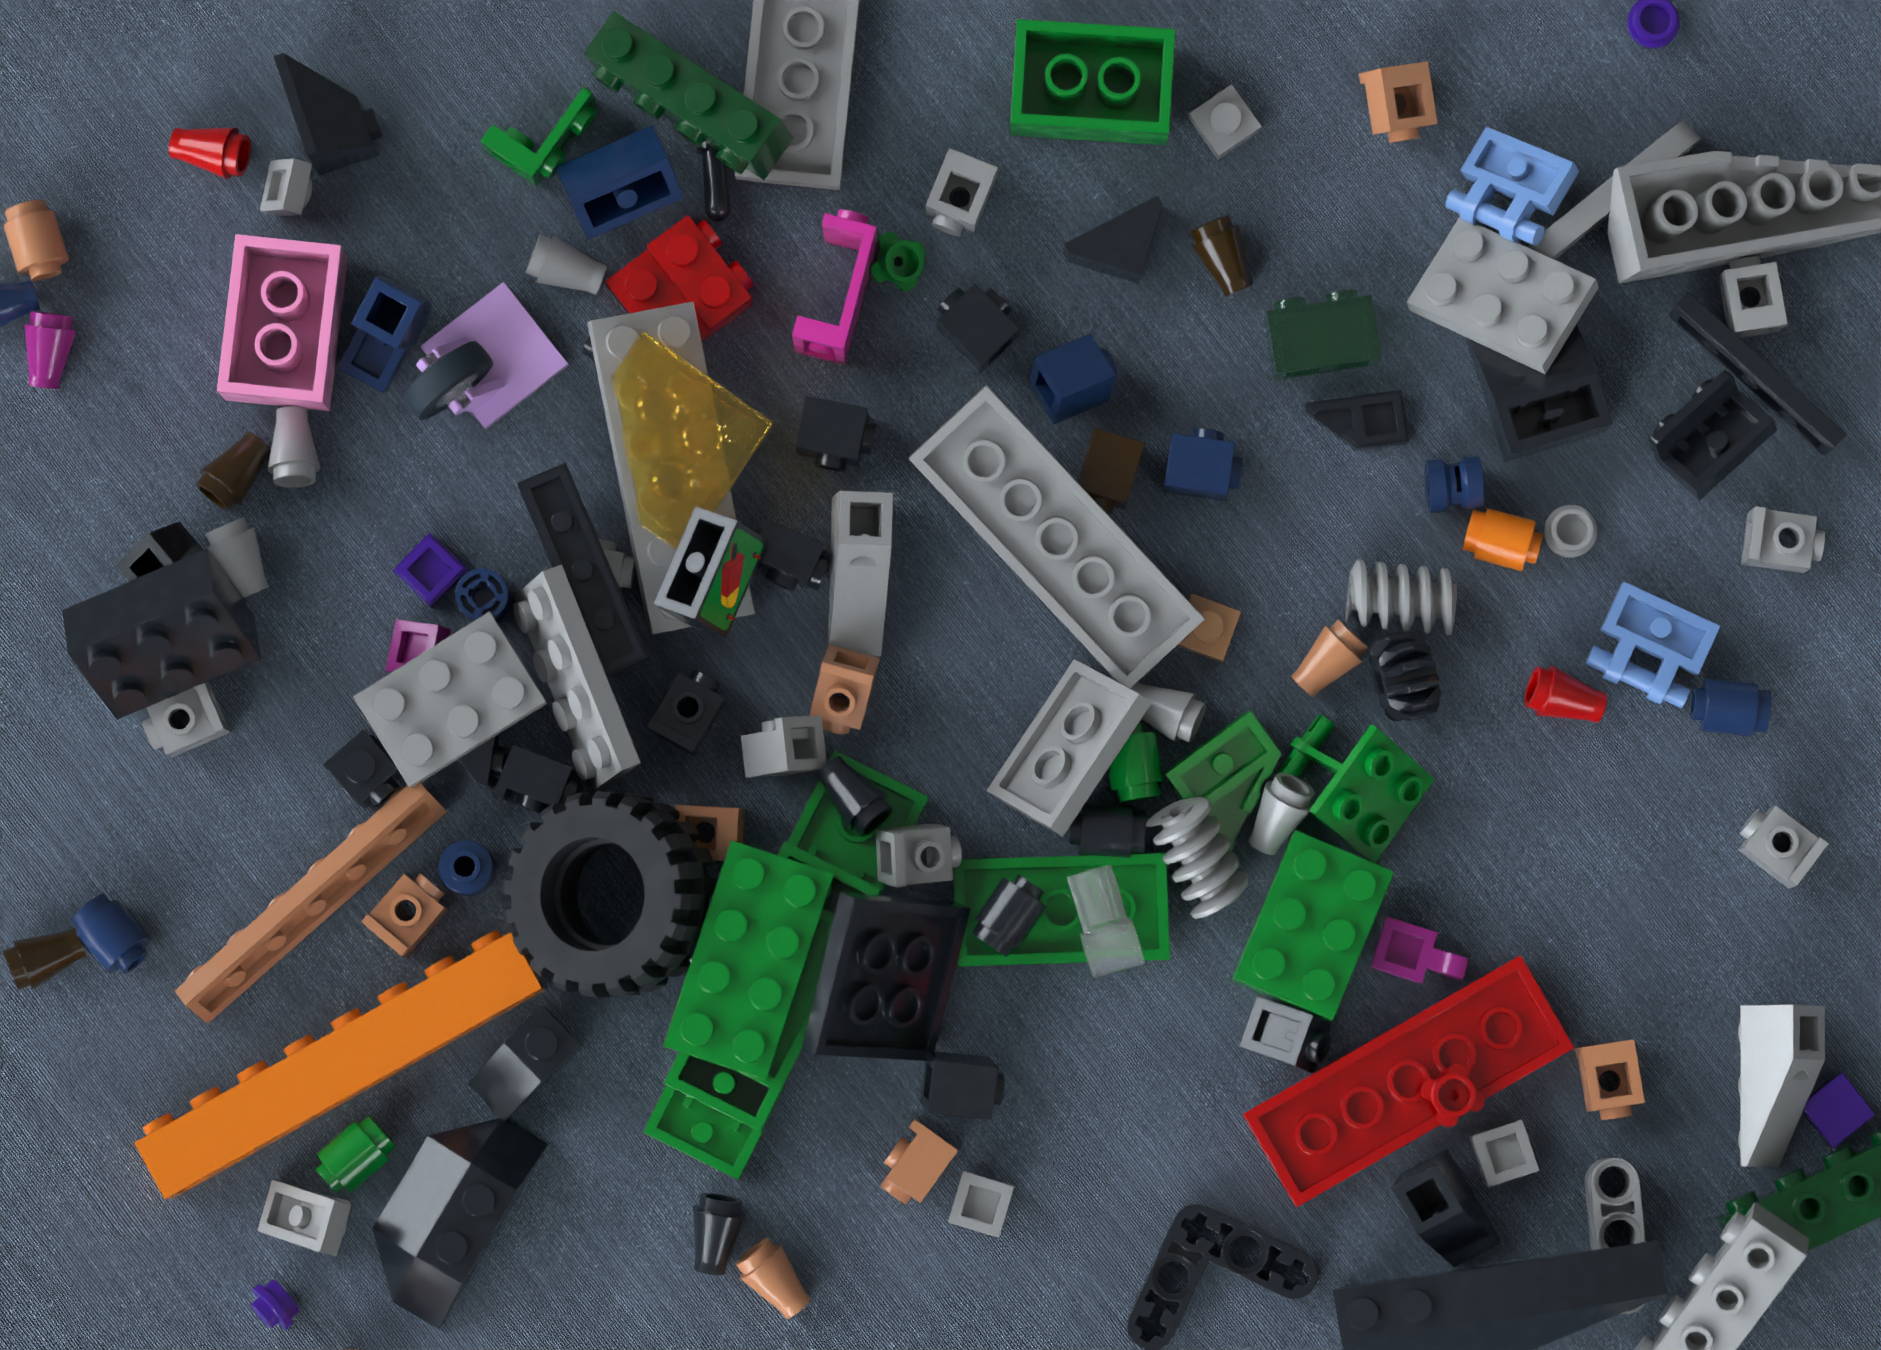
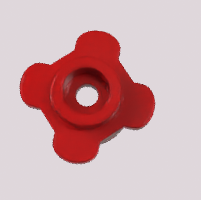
[1421,1064,1485,1127]

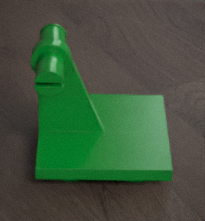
[1275,713,1435,863]

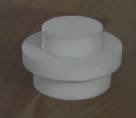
[1544,505,1597,558]

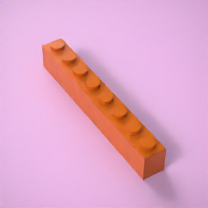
[134,929,546,1199]

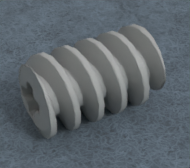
[1345,559,1457,636]
[1146,797,1249,919]

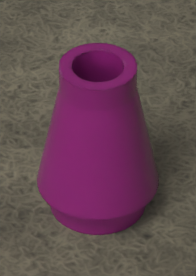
[24,311,77,389]

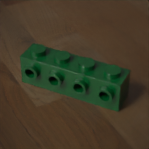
[583,11,794,180]
[1716,1129,1881,1251]

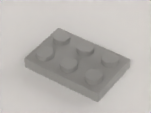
[1407,217,1599,374]
[353,611,547,788]
[986,659,1151,837]

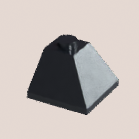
[273,53,383,176]

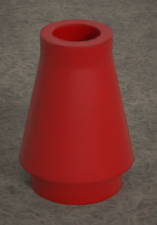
[169,127,251,179]
[1524,665,1607,723]

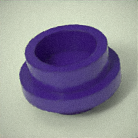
[1627,0,1680,49]
[251,1279,300,1330]

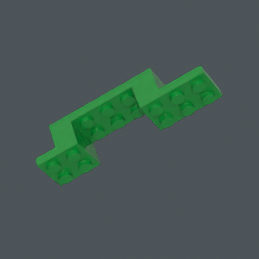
[643,750,929,1180]

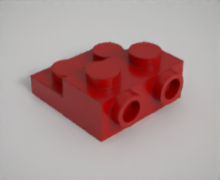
[605,215,754,343]

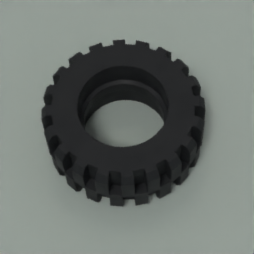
[503,791,717,997]

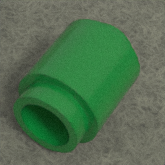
[1108,723,1164,803]
[315,1115,397,1194]

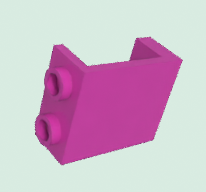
[792,209,878,366]

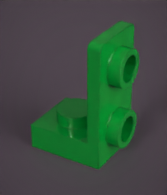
[480,86,597,186]

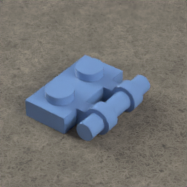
[1445,127,1579,246]
[1585,582,1720,709]

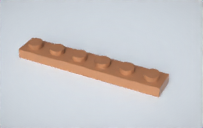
[174,783,447,1024]

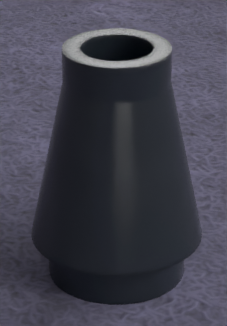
[816,756,893,837]
[693,1193,746,1275]

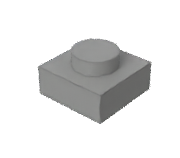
[1188,84,1262,160]
[260,158,312,217]
[1470,1120,1539,1187]
[948,1171,1014,1238]

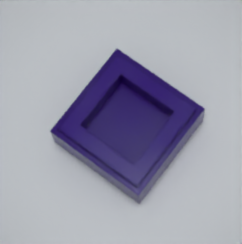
[393,532,468,608]
[1803,1072,1875,1148]

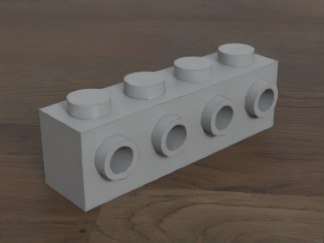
[1634,1202,1809,1350]

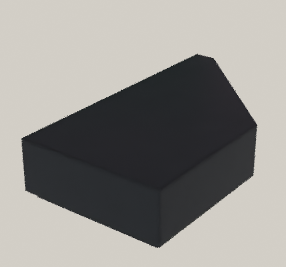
[1304,390,1409,451]

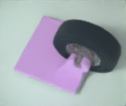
[403,282,568,430]

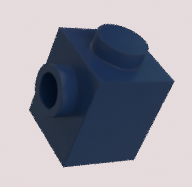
[1029,333,1117,424]
[1162,428,1243,501]

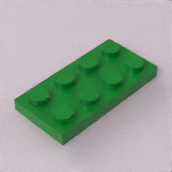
[663,840,834,1081]
[953,853,1170,967]

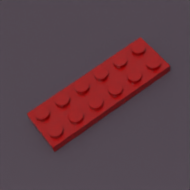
[1242,955,1574,1207]

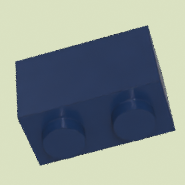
[555,125,684,240]

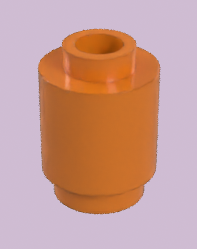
[1462,508,1544,572]

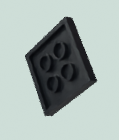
[802,892,971,1061]

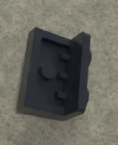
[1649,370,1777,500]

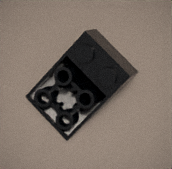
[1465,324,1613,462]

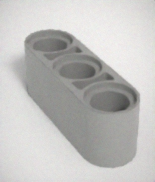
[1584,1158,1646,1314]

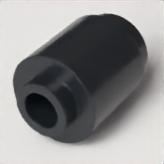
[1069,803,1146,858]
[971,874,1047,957]

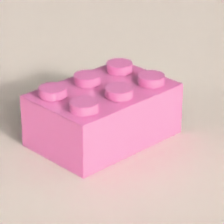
[217,234,348,411]

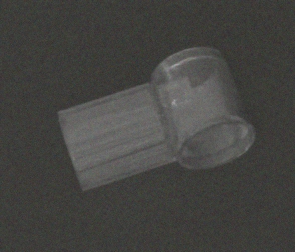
[1067,864,1145,979]

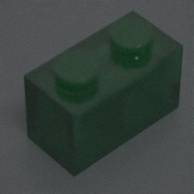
[1264,289,1381,381]

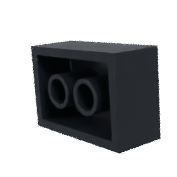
[62,549,261,720]

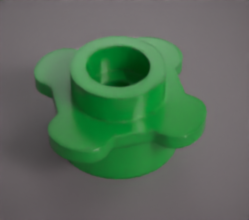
[869,232,925,291]

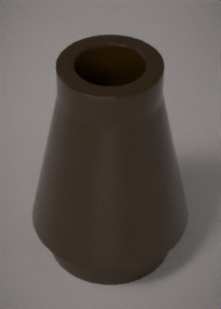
[1190,214,1253,297]
[196,432,271,511]
[2,928,86,990]

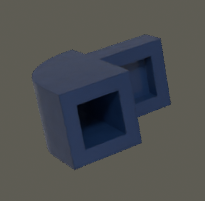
[337,276,431,393]

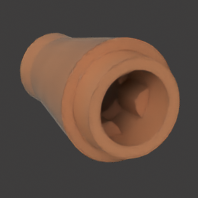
[1291,619,1369,698]
[735,1237,811,1319]

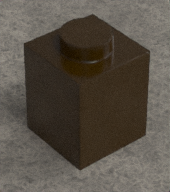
[1078,428,1145,514]

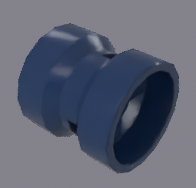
[1424,456,1484,513]
[455,568,512,623]

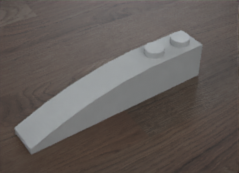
[1607,151,1881,284]

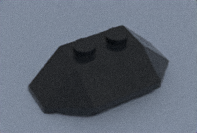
[372,1118,549,1329]

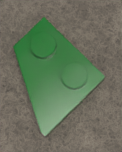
[1163,710,1281,852]

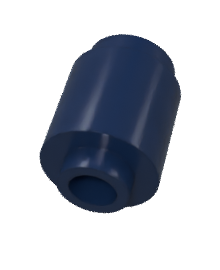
[1690,679,1771,737]
[439,840,496,896]
[72,894,150,974]

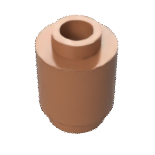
[3,199,69,282]

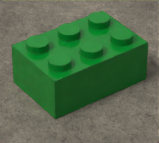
[1009,19,1175,146]
[1230,830,1394,1022]

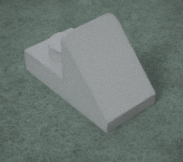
[257,1180,351,1256]

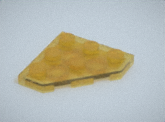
[611,331,774,550]

